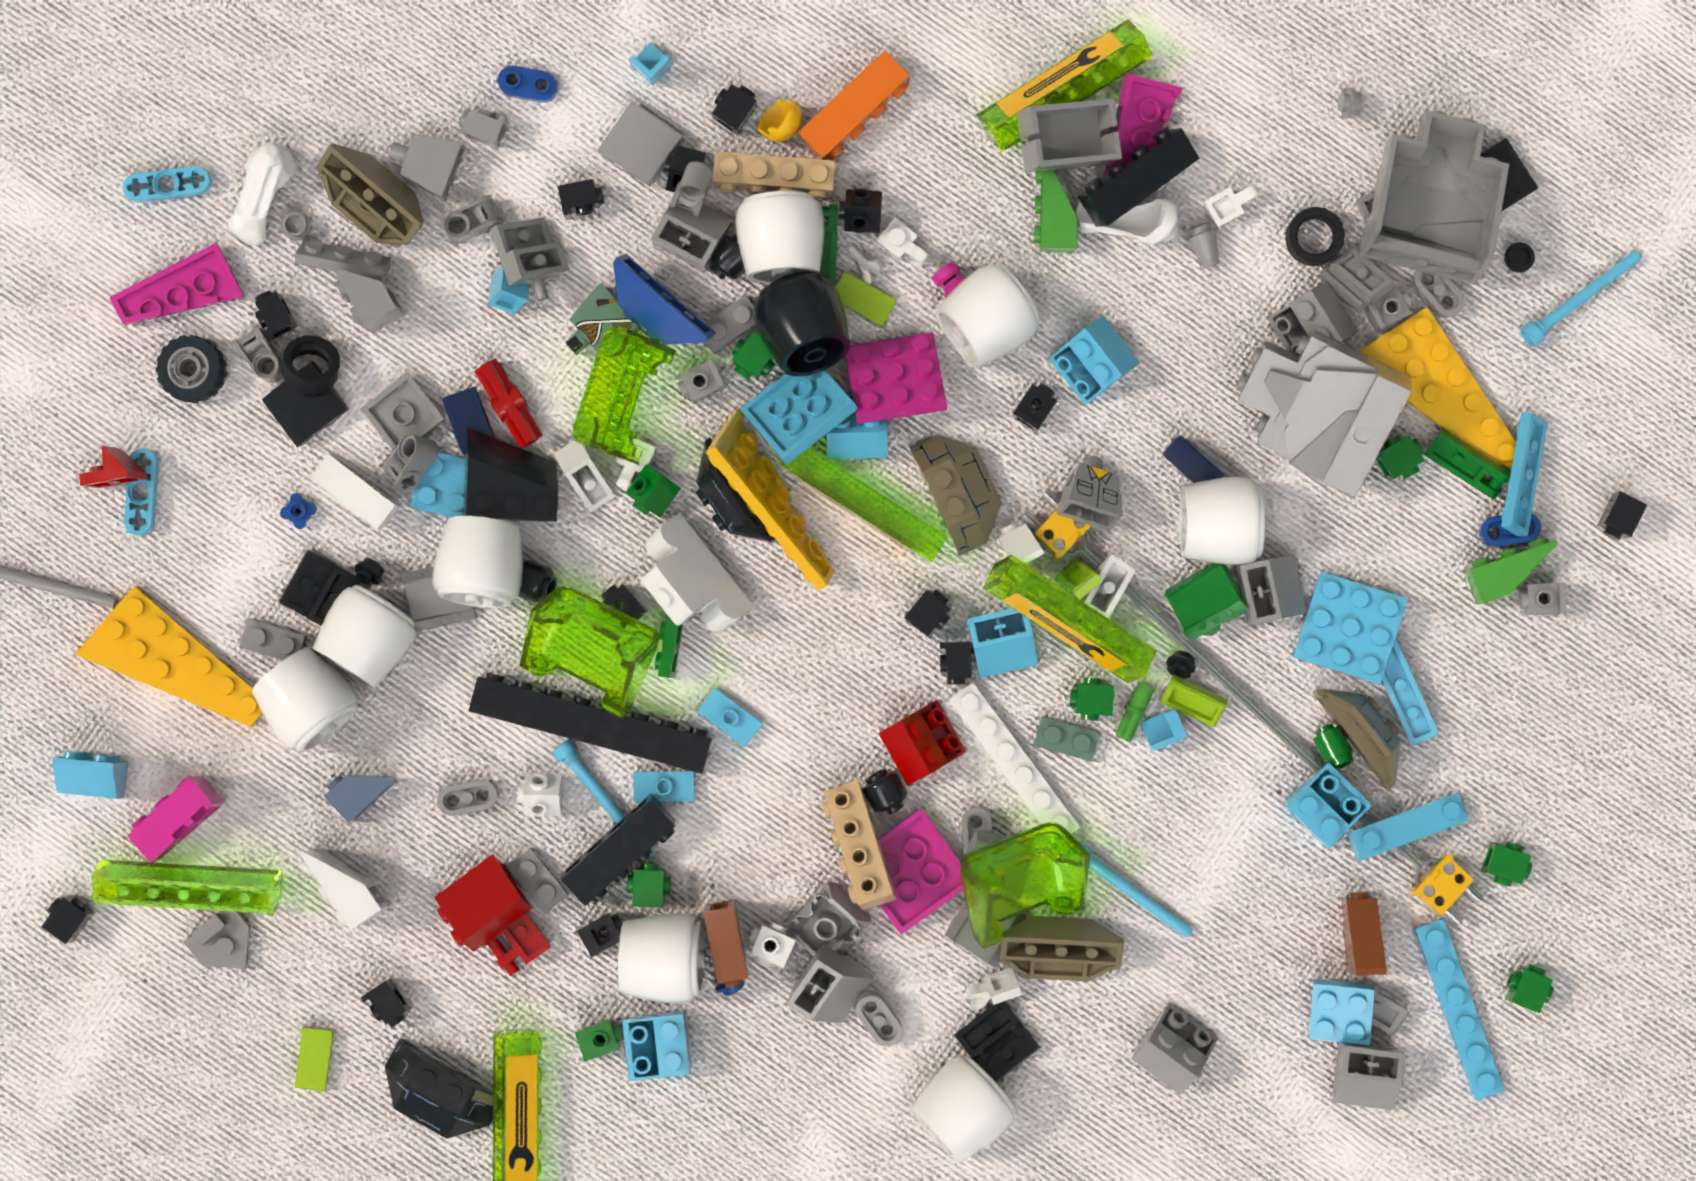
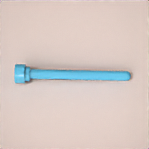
[1519,251,1642,348]
[551,739,654,859]
[1067,841,1192,937]

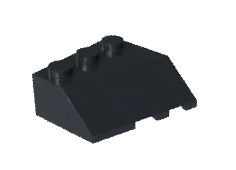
[463,428,558,522]

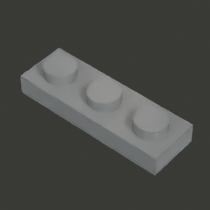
[295,240,391,281]

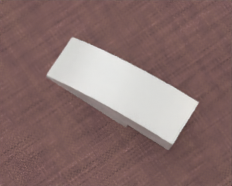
[311,453,399,530]

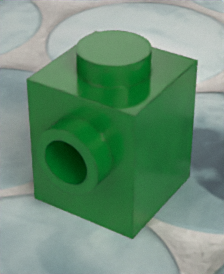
[731,331,776,380]
[1375,434,1425,482]
[626,464,681,518]
[1069,678,1114,721]
[1481,841,1532,887]
[627,863,671,907]
[1505,964,1554,1014]
[575,1017,624,1061]

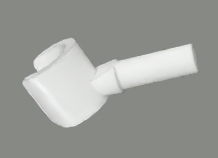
[848,245,880,284]

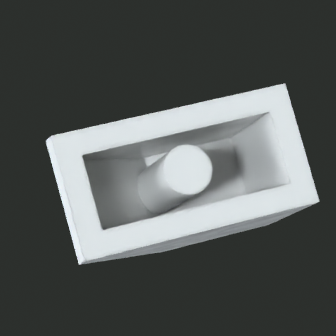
[553,438,616,512]
[998,522,1045,571]
[1071,554,1136,624]

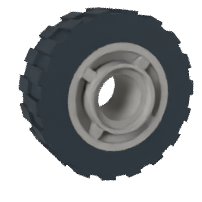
[156,335,227,403]

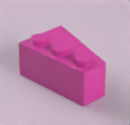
[127,775,226,863]

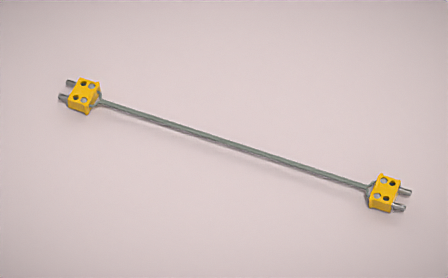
[1021,489,1483,926]

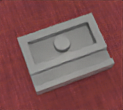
[1320,247,1394,313]

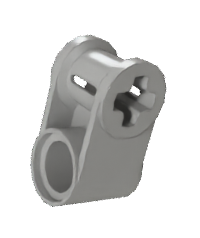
[669,162,712,217]
[443,195,504,243]
[232,324,283,383]
[383,434,438,493]

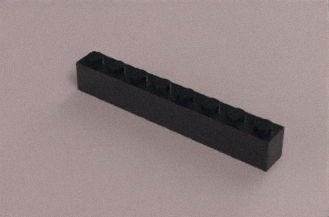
[468,672,713,774]

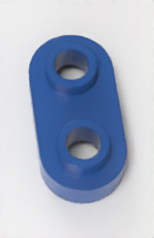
[498,66,558,103]
[1479,514,1541,548]

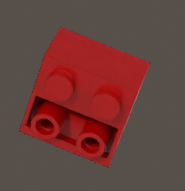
[878,700,966,785]

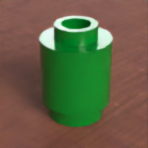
[1313,724,1354,770]

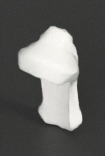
[228,143,297,246]
[1075,198,1179,244]

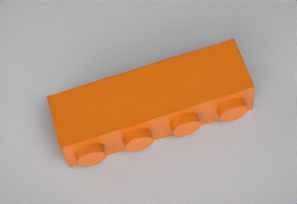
[798,50,910,160]

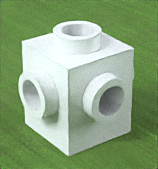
[518,773,563,816]
[748,921,796,968]

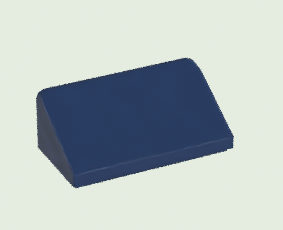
[442,387,495,454]
[1163,436,1224,483]

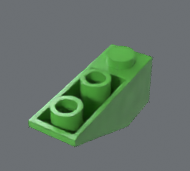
[1034,170,1078,253]
[1465,537,1557,605]

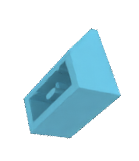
[1048,315,1140,405]
[827,391,888,460]
[966,608,1038,678]
[52,751,128,799]
[1281,762,1372,849]
[622,1010,691,1081]

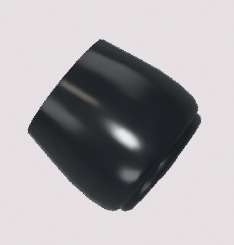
[754,271,850,377]

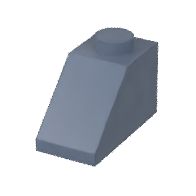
[324,775,397,823]

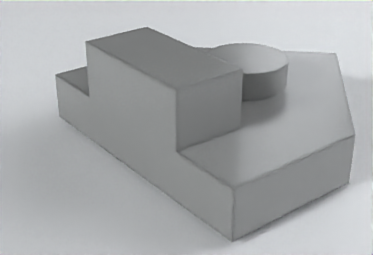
[183,911,251,969]

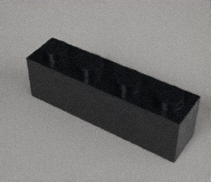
[1078,127,1200,227]
[561,794,675,906]

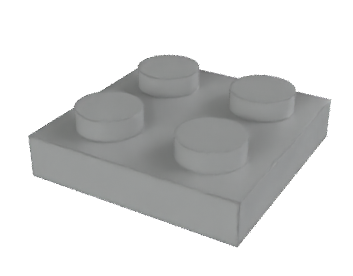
[360,372,446,451]

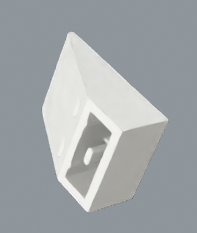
[300,849,391,930]

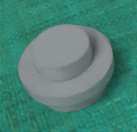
[1338,88,1363,118]
[281,210,311,241]

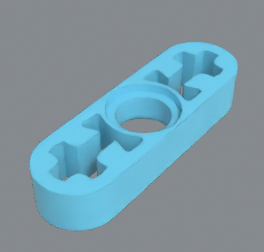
[123,166,212,203]
[124,448,159,536]

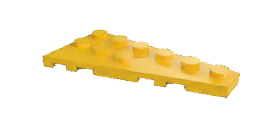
[1358,307,1516,468]
[705,408,834,591]
[75,586,263,727]

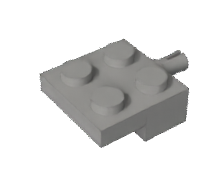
[490,217,569,301]

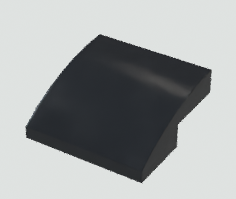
[1480,138,1538,211]
[261,362,349,447]
[278,549,361,626]
[954,1001,1041,1083]

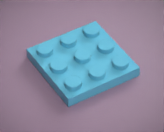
[740,370,858,465]
[1293,571,1408,685]

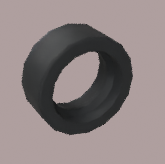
[1285,207,1345,266]
[281,335,340,395]

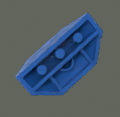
[613,253,716,345]

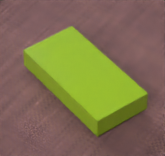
[835,271,897,327]
[1055,558,1103,600]
[1160,674,1228,727]
[295,1026,334,1092]

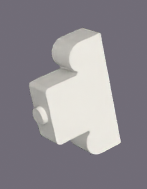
[641,512,754,633]

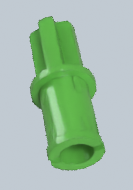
[1115,681,1156,742]

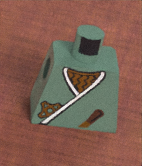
[565,283,640,356]

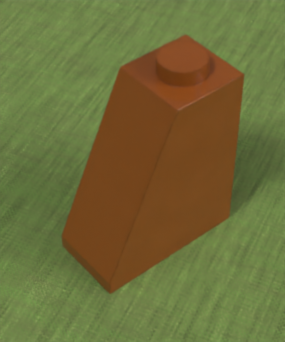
[1342,891,1387,976]
[703,899,748,987]

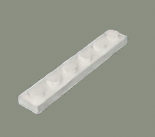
[948,682,1080,845]

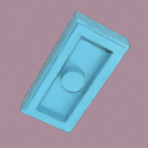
[697,688,763,748]
[634,771,695,802]

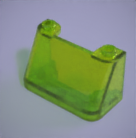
[572,326,676,465]
[519,586,660,719]
[960,822,1090,949]

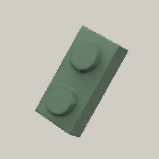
[1033,717,1100,762]

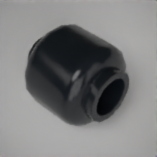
[710,235,745,280]
[518,560,557,603]
[863,768,908,815]

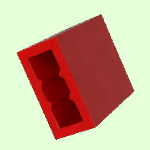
[434,854,532,952]

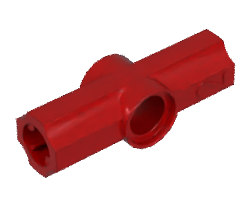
[474,358,543,449]

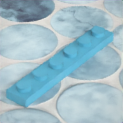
[1413,918,1505,1101]

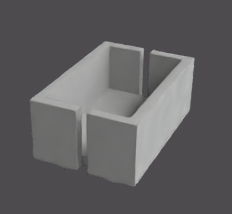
[1017,98,1122,173]

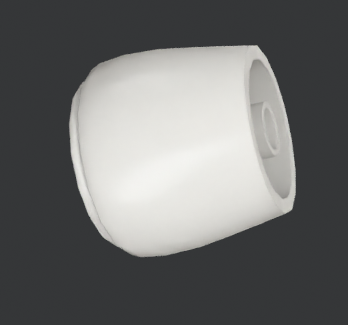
[736,191,825,283]
[935,264,1040,368]
[1179,477,1265,565]
[432,516,523,608]
[312,585,417,689]
[252,647,358,753]
[618,914,705,1004]
[910,1056,1016,1164]

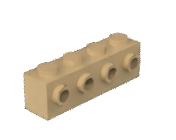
[713,151,835,200]
[822,780,897,911]

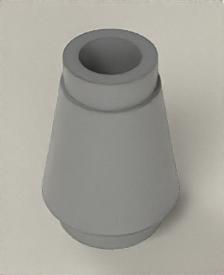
[1186,222,1220,269]

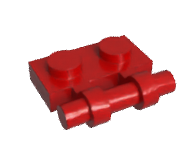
[484,912,552,977]

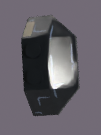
[695,438,776,543]
[385,1039,505,1139]

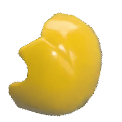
[757,98,803,142]

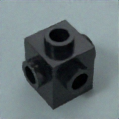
[839,188,882,233]

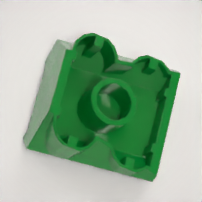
[1164,563,1249,640]

